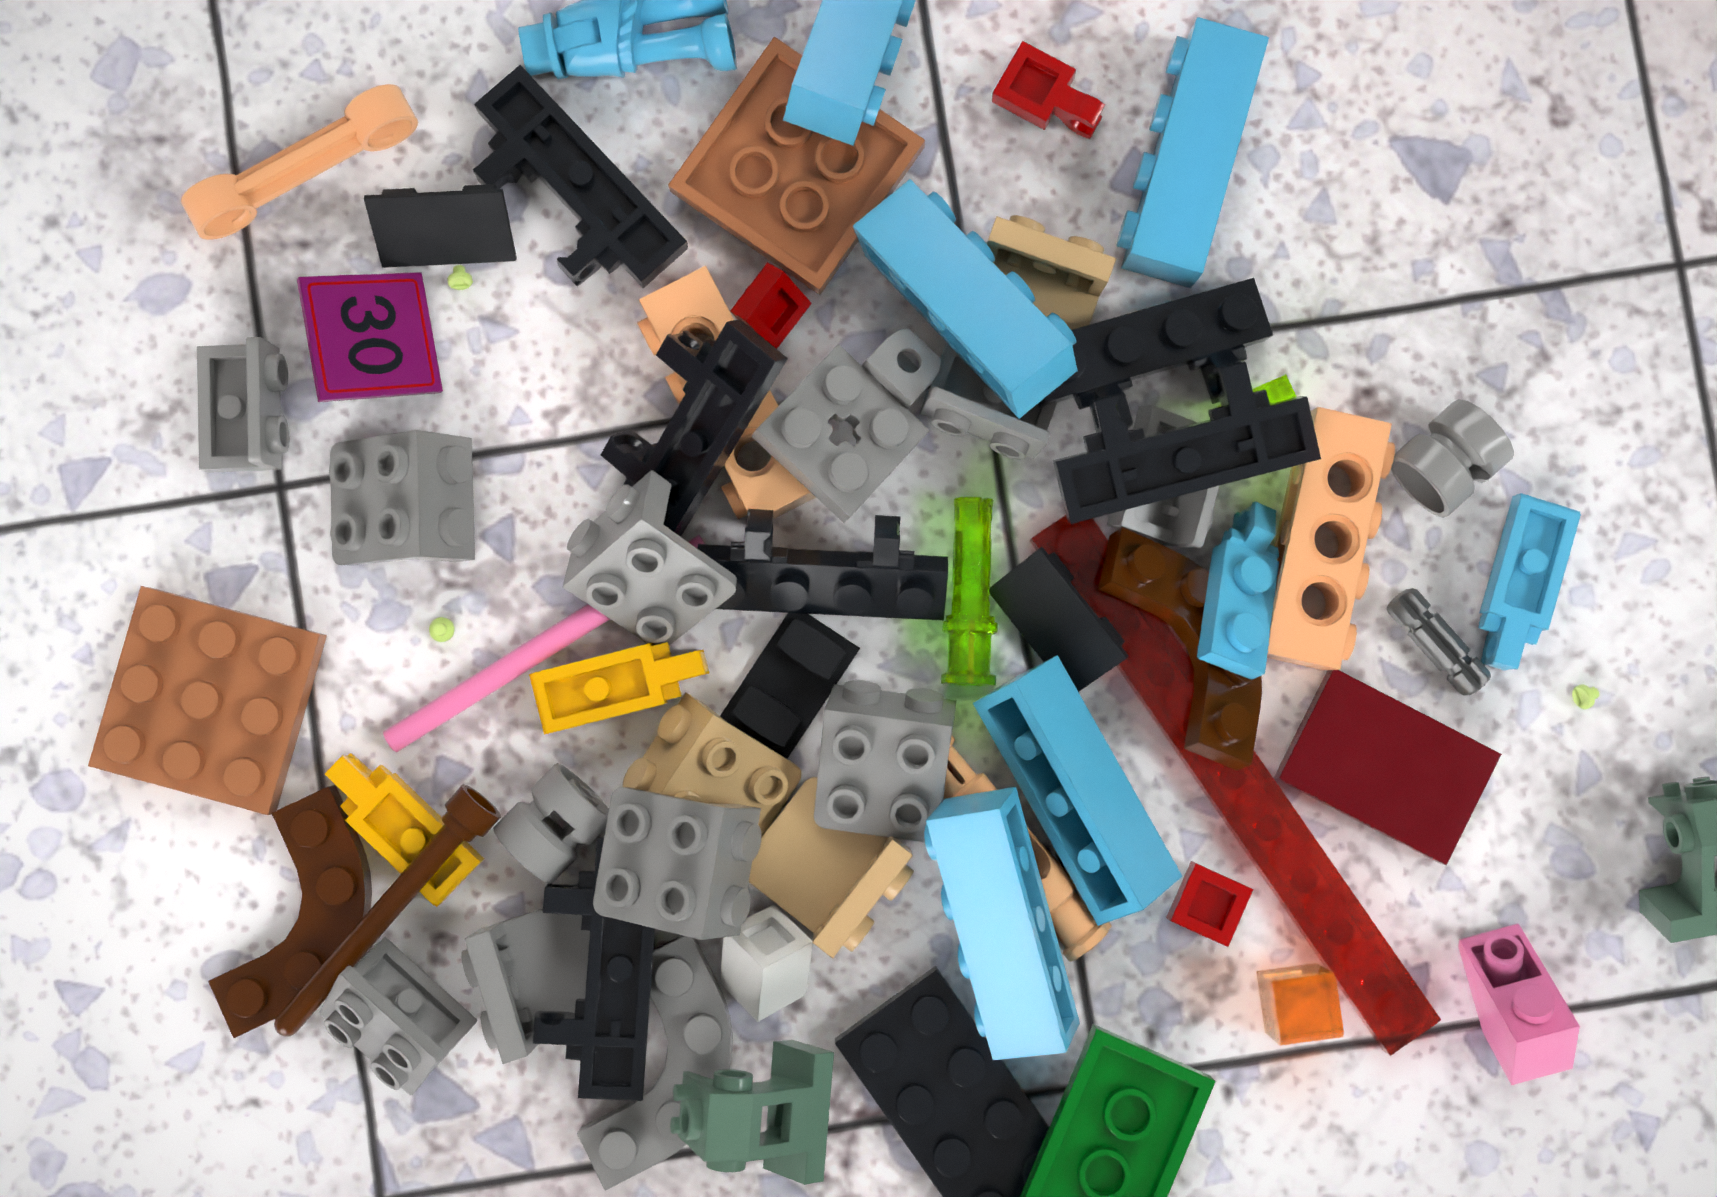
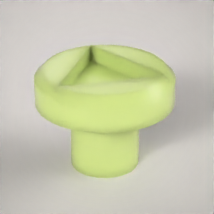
[447,265,473,290]
[429,617,455,642]
[1572,684,1599,709]

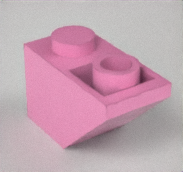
[1458,923,1580,1085]

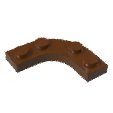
[1098,527,1262,771]
[208,785,372,1039]

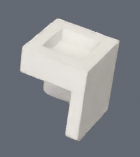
[720,905,813,1022]

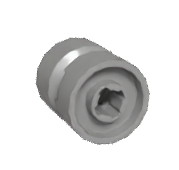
[1391,399,1514,518]
[493,763,609,884]

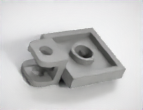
[751,329,941,523]

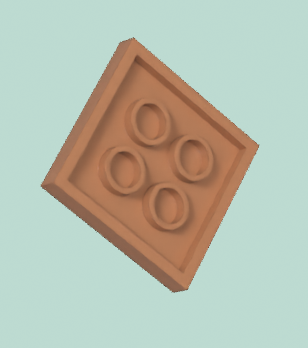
[668,37,925,295]
[88,586,327,815]

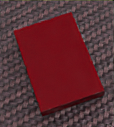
[1274,670,1502,866]

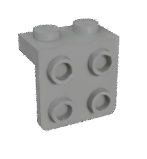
[329,430,475,565]
[563,470,737,645]
[814,680,957,842]
[593,787,761,940]
[461,908,590,1064]

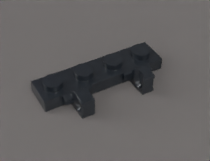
[473,65,688,288]
[1038,278,1273,428]
[600,319,788,537]
[1053,361,1321,524]
[697,509,948,621]
[533,836,655,1101]

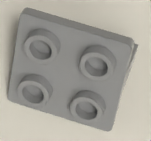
[320,937,478,1095]

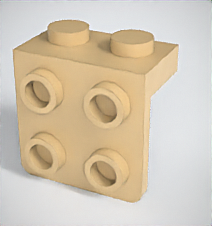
[987,215,1116,330]
[623,692,801,837]
[749,777,914,959]

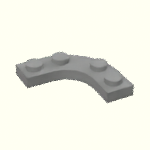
[577,935,733,1191]

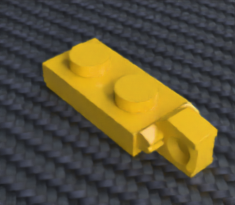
[529,642,710,735]
[325,753,485,907]

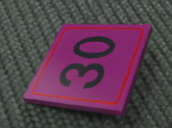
[297,272,443,402]

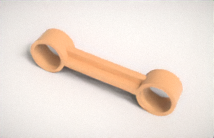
[181,84,418,240]

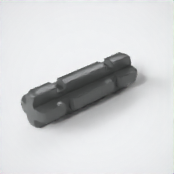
[1387,588,1491,696]

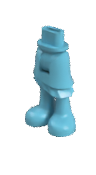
[518,0,737,80]

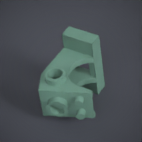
[1639,777,1717,943]
[670,1040,834,1185]

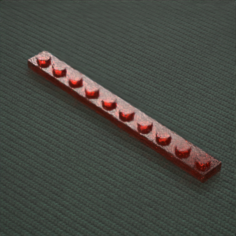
[1029,515,1441,1056]

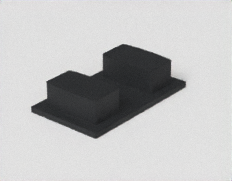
[364,184,517,268]
[987,547,1129,692]
[720,613,860,759]

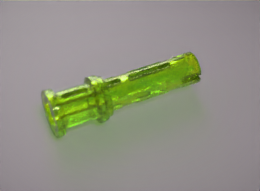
[941,497,998,686]

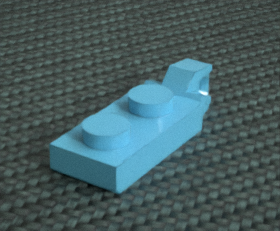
[1479,493,1581,671]
[1197,501,1279,680]

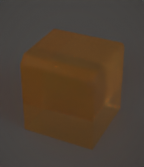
[1256,963,1344,1046]

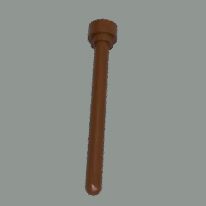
[274,784,501,1037]

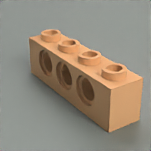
[637,266,816,520]
[1267,407,1395,670]

